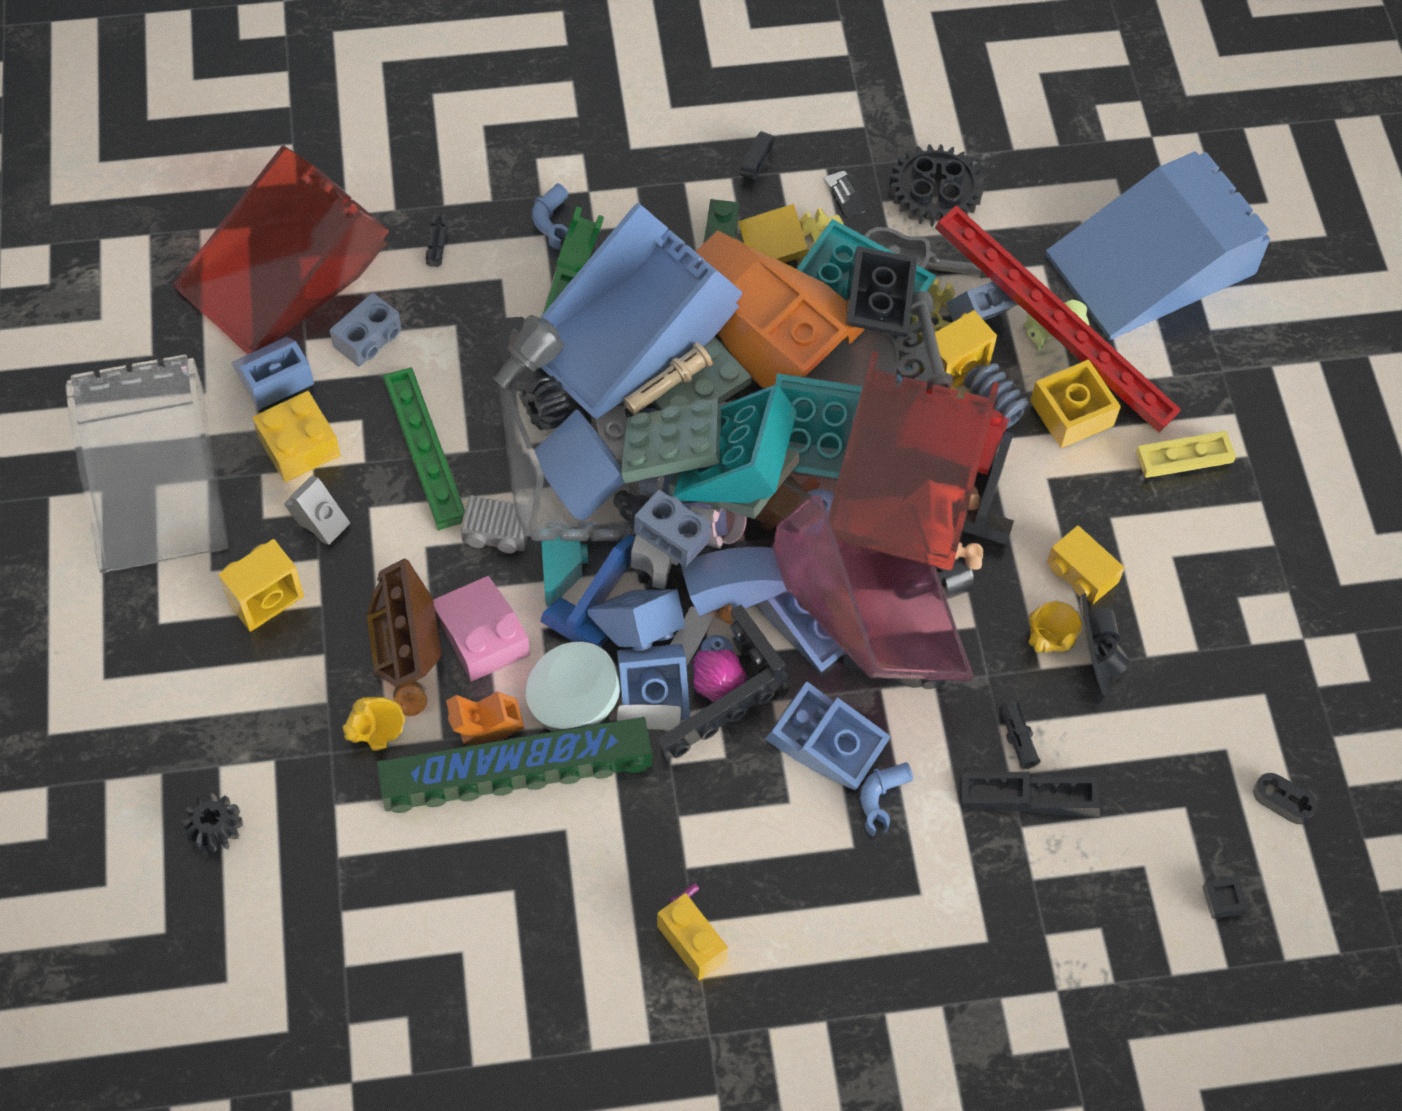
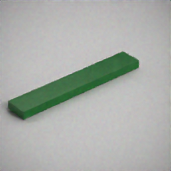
[383,367,465,530]

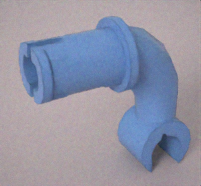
[532,183,568,250]
[860,762,913,836]

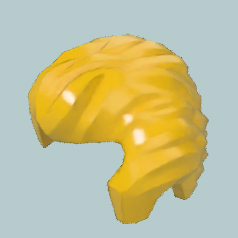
[1028,601,1083,653]
[342,697,405,751]

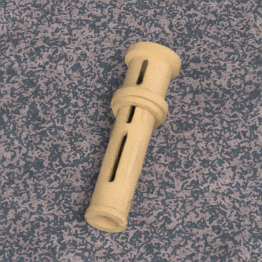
[623,342,713,415]

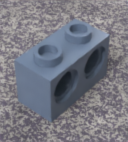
[946,282,1018,321]
[330,293,402,367]
[634,490,711,567]

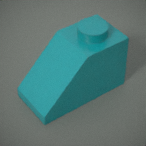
[541,532,588,607]

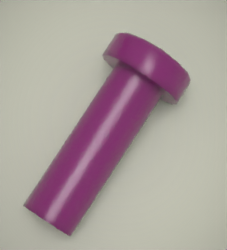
[669,883,699,903]

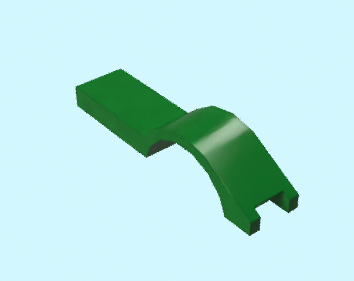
[541,207,604,316]

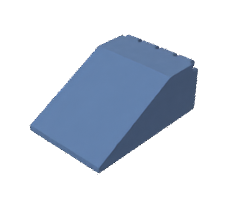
[1045,151,1271,340]
[540,203,743,419]

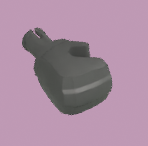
[492,315,564,391]

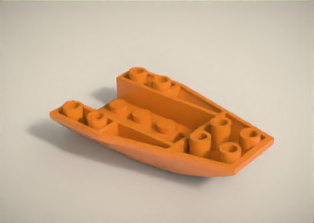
[695,230,865,389]

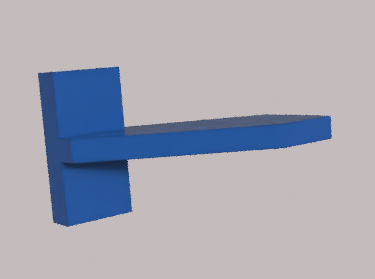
[540,534,635,648]

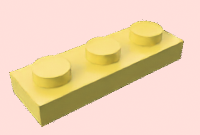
[1136,431,1236,478]

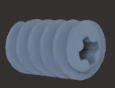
[963,363,1029,429]

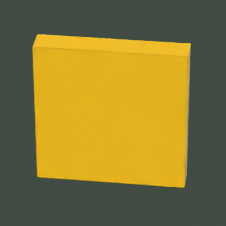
[738,204,809,263]

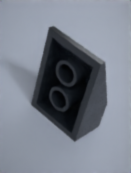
[846,246,917,337]

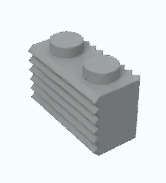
[460,495,532,553]

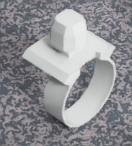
[685,505,746,549]

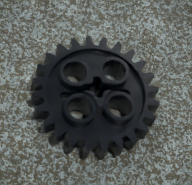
[889,144,984,227]

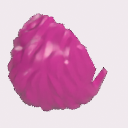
[691,649,747,702]

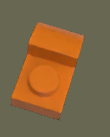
[446,691,525,745]

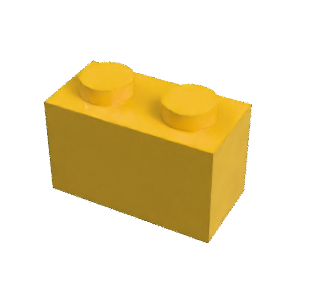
[1047,526,1125,605]
[657,893,728,981]

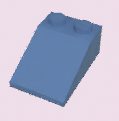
[757,555,869,672]

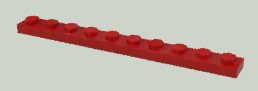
[935,205,1181,433]

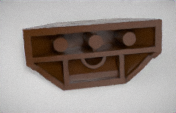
[367,558,442,689]

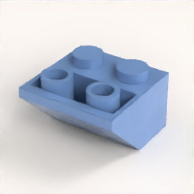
[231,337,314,410]

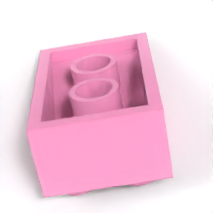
[433,576,530,682]

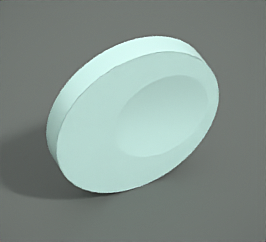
[526,642,621,732]

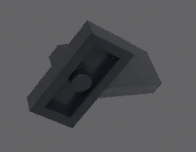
[951,432,1014,545]

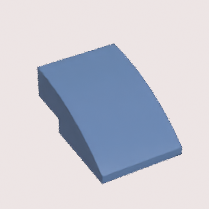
[532,409,625,521]
[681,547,795,616]
[765,681,891,790]

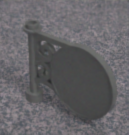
[805,291,953,394]

